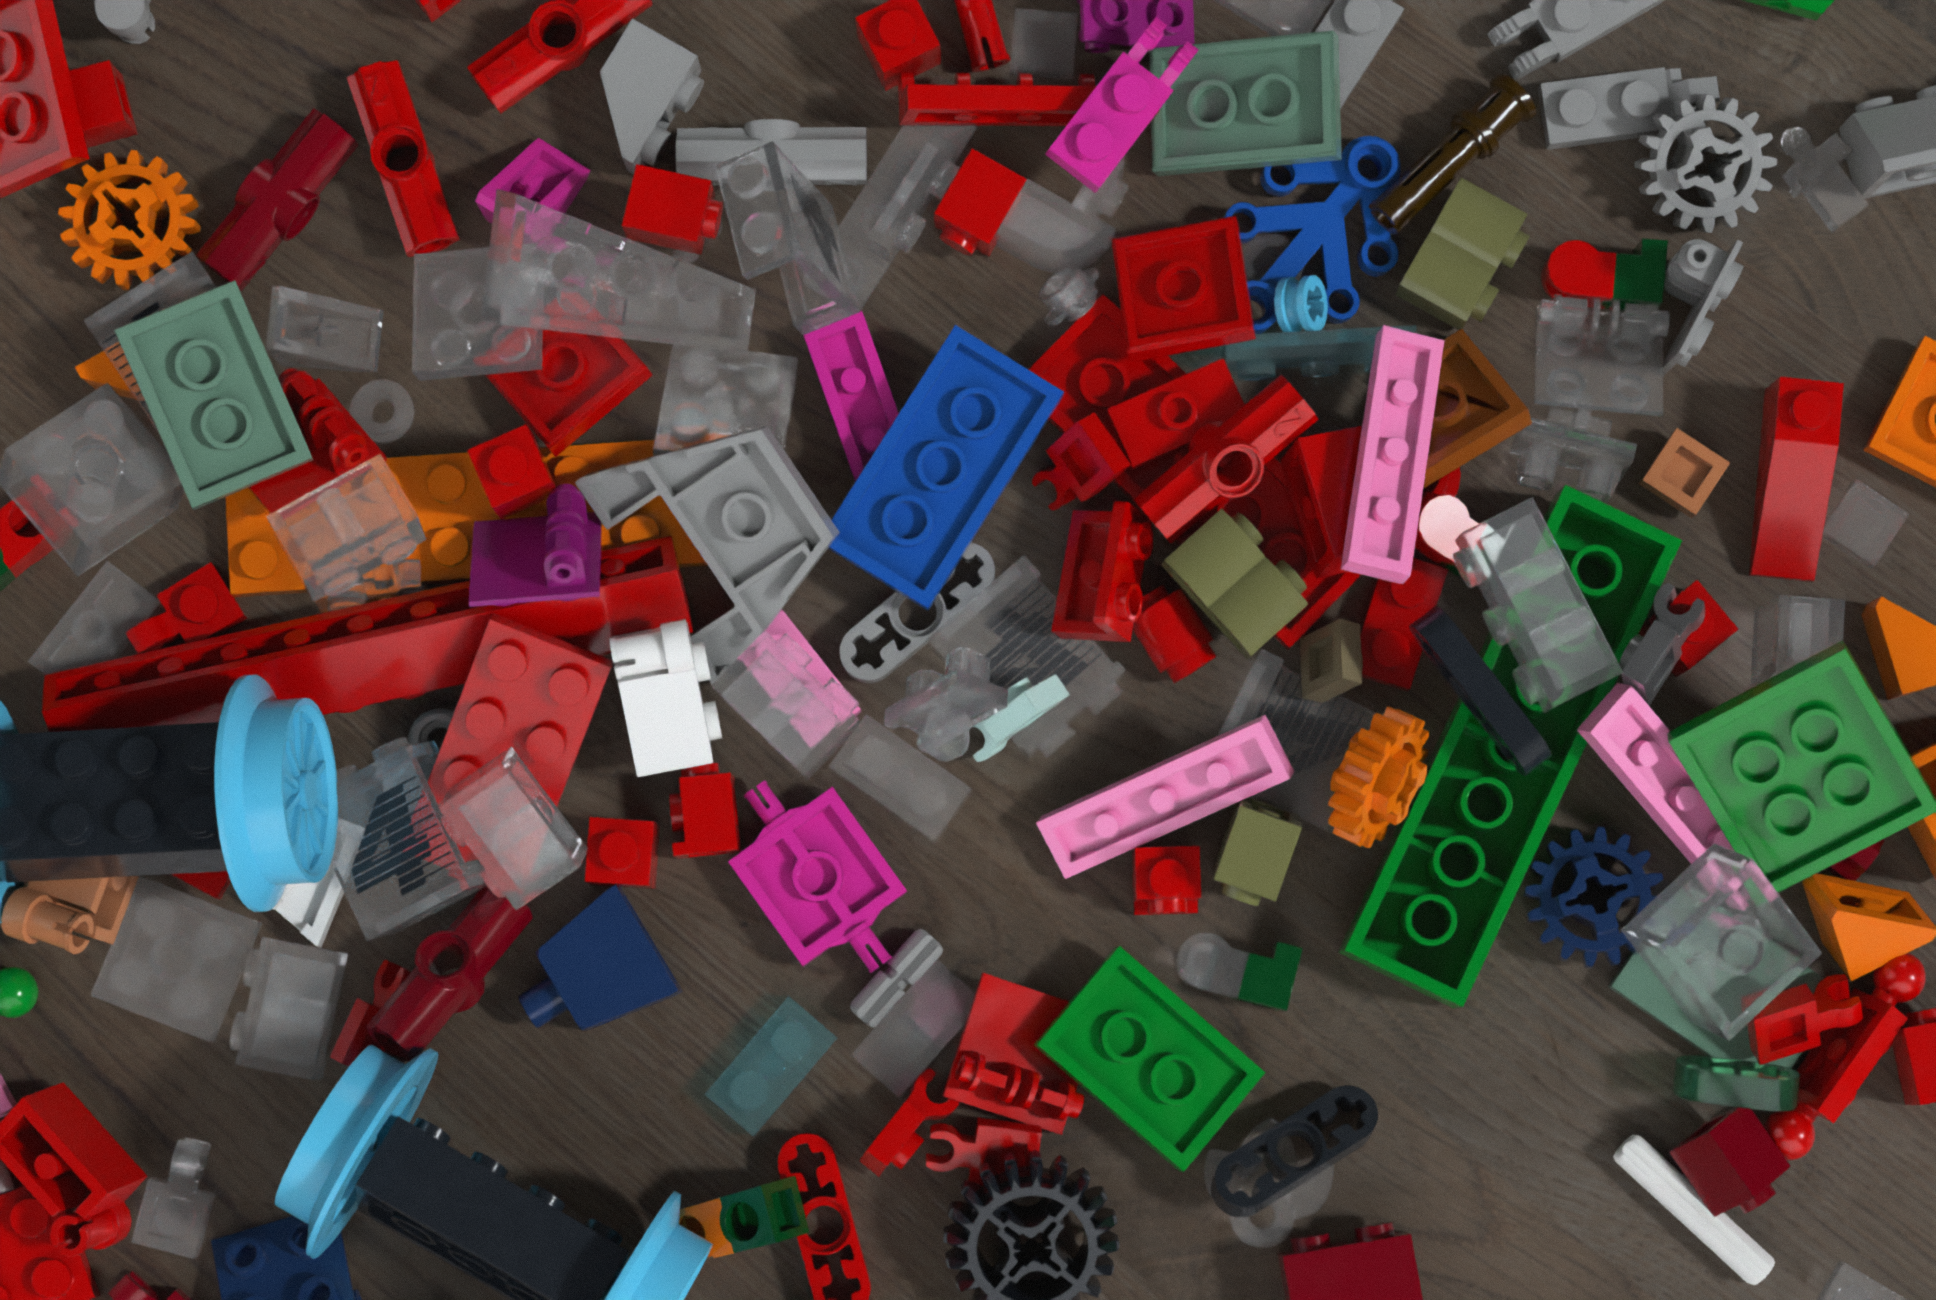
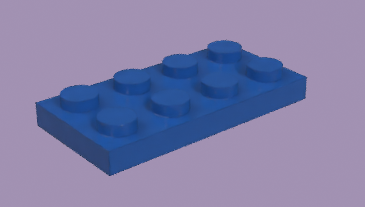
[828,325,1064,611]

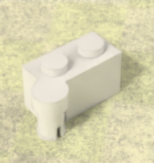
[609,619,722,777]

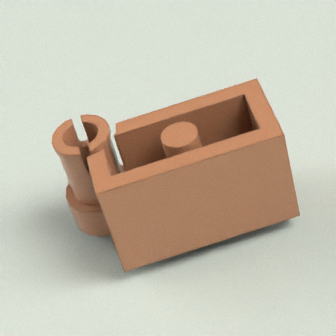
[1,876,139,954]

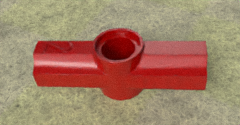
[467,0,653,115]
[346,60,460,257]
[1133,374,1319,543]

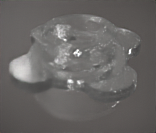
[1038,263,1100,327]

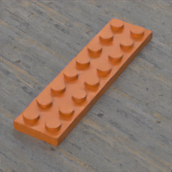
[225,435,730,597]

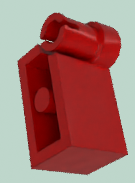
[0,1082,148,1257]

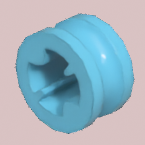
[1274,275,1328,334]

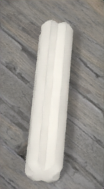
[1613,1134,1775,1285]

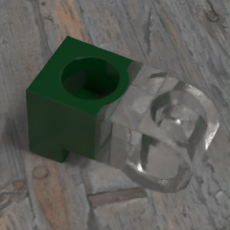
[1175,932,1303,1012]

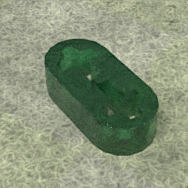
[1672,1055,1800,1112]

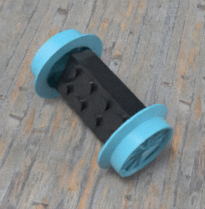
[0,674,338,923]
[275,1045,713,1300]

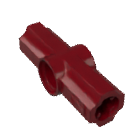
[196,108,359,292]
[366,882,533,1063]

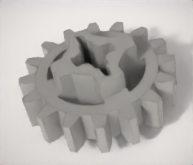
[1635,94,1777,233]

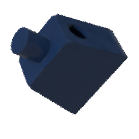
[518,885,683,1031]

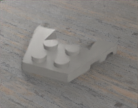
[575,426,840,689]

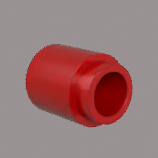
[1133,585,1217,684]

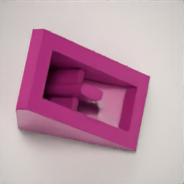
[475,138,591,253]

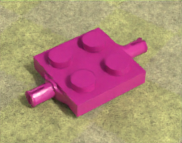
[728,780,908,973]

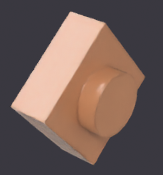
[1638,428,1730,519]

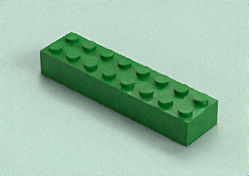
[1338,484,1682,1009]

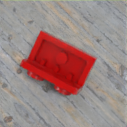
[1051,501,1153,642]

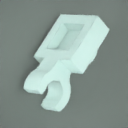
[954,674,1070,762]

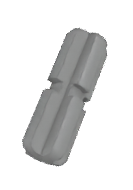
[850,929,943,1028]

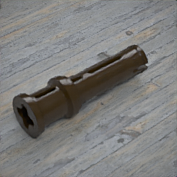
[1369,74,1537,235]

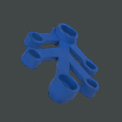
[1223,136,1401,335]

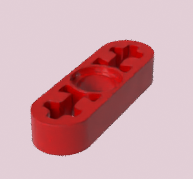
[777,1133,871,1300]

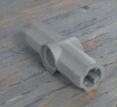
[676,119,867,194]

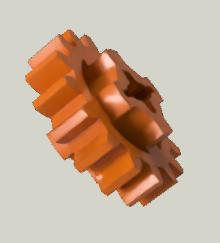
[58,150,201,291]
[1328,706,1429,848]

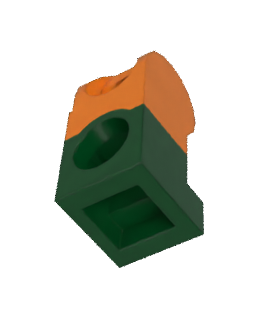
[679,1176,810,1258]

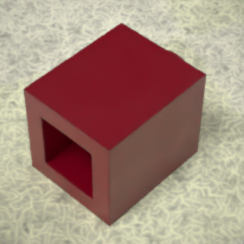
[1669,1102,1791,1217]

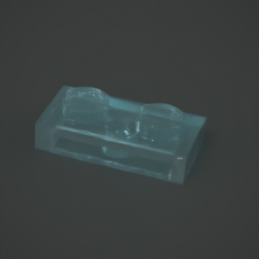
[704,996,838,1137]

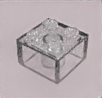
[0,383,184,577]
[1621,843,1822,1041]

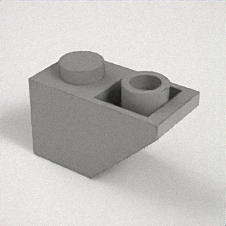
[600,18,704,175]

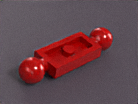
[1764,953,1926,1160]

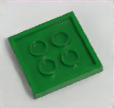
[1667,640,1936,900]

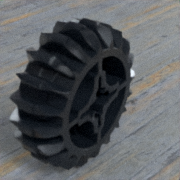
[943,1150,1120,1300]

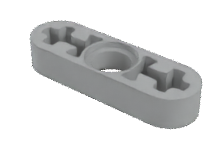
[839,543,995,683]

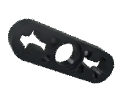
[1409,606,1552,776]
[1211,1085,1378,1218]

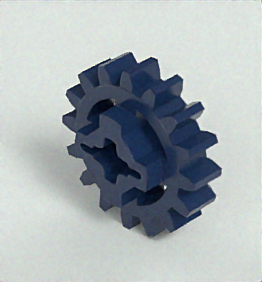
[1524,827,1666,968]

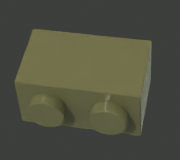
[1213,797,1302,906]

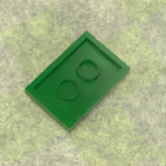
[1033,946,1266,1172]

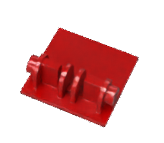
[248,368,388,525]
[942,973,1084,1135]

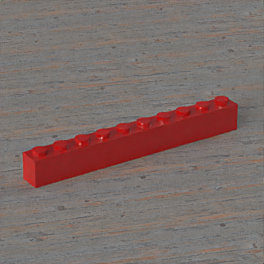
[42,535,693,732]

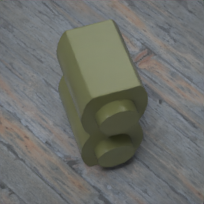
[1395,177,1530,330]
[1161,509,1308,660]

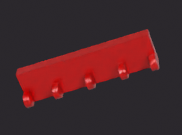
[898,72,1159,126]

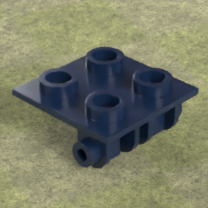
[211,1216,362,1300]

